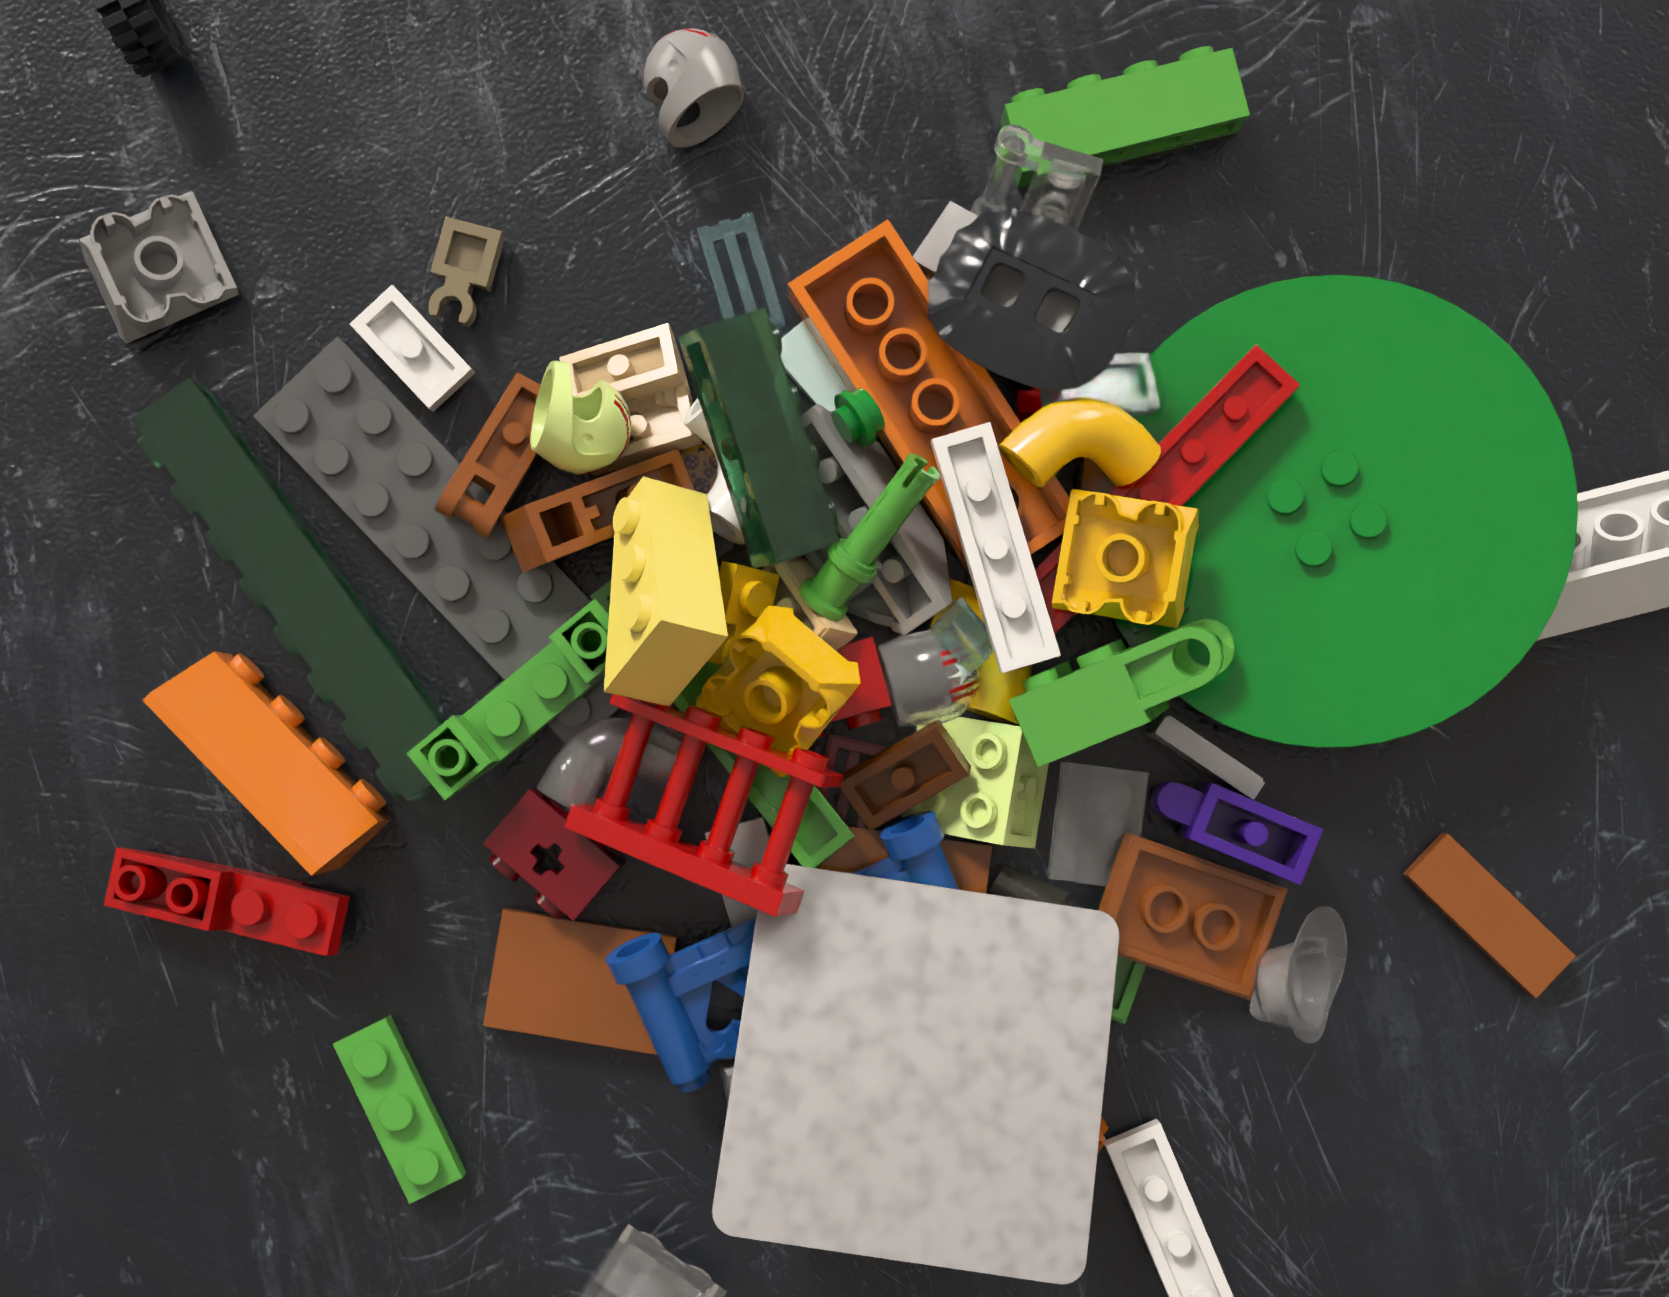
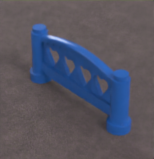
[605,811,959,1093]

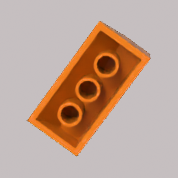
[142,652,391,876]

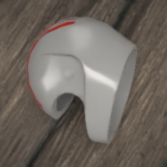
[643,28,744,148]

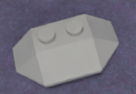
[773,404,952,635]

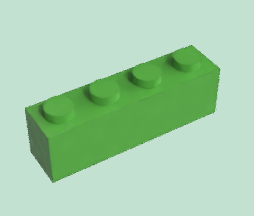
[1000,46,1250,188]

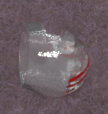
[876,629,980,726]

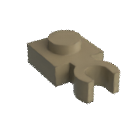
[428,216,505,328]

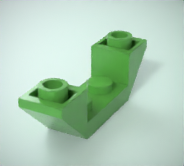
[406,598,609,801]

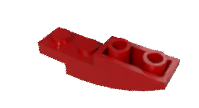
[104,847,350,956]

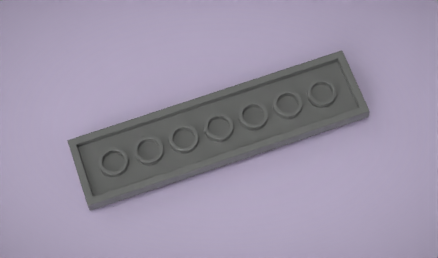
[253,336,621,752]

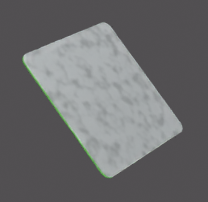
[712,864,1119,1285]

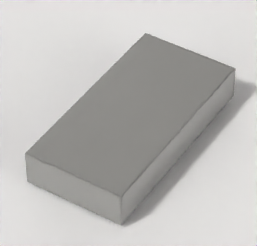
[1146,715,1265,800]

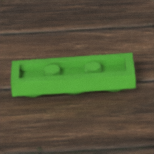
[333,1015,467,1204]

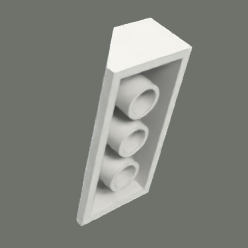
[1536,471,1669,641]

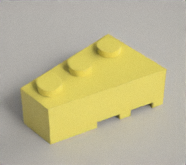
[604,476,728,706]

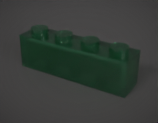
[678,308,840,568]

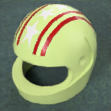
[530,361,632,475]

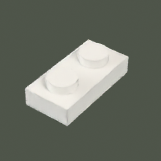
[350,285,475,412]

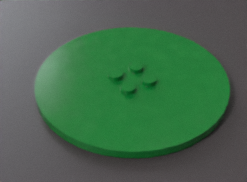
[1113,275,1578,748]

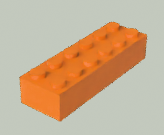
[788,219,1069,580]

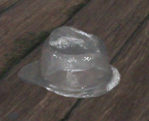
[1249,906,1347,1044]

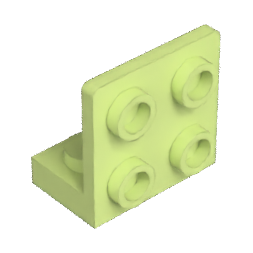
[902,711,1049,848]

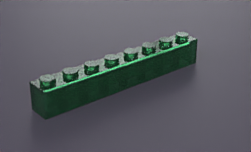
[132,377,447,802]

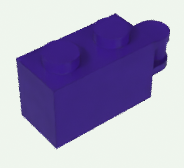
[1151,781,1323,885]

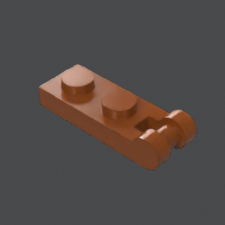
[435,372,540,540]

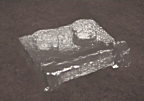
[971,125,1103,231]

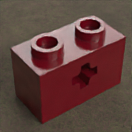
[483,787,626,921]

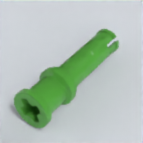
[799,453,940,621]

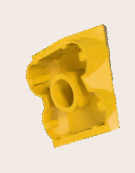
[1052,489,1199,628]
[696,605,861,777]

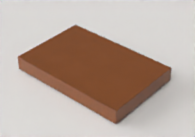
[1098,832,1288,1000]
[483,908,678,1055]

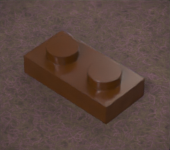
[840,719,971,831]

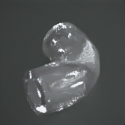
[537,717,684,808]

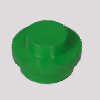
[831,388,885,447]

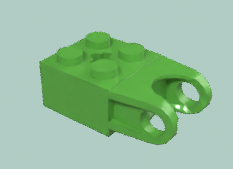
[1009,618,1236,767]

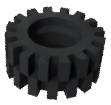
[92,0,186,78]

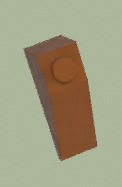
[500,448,695,573]

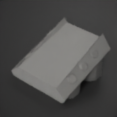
[78,191,239,344]

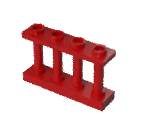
[564,694,844,917]

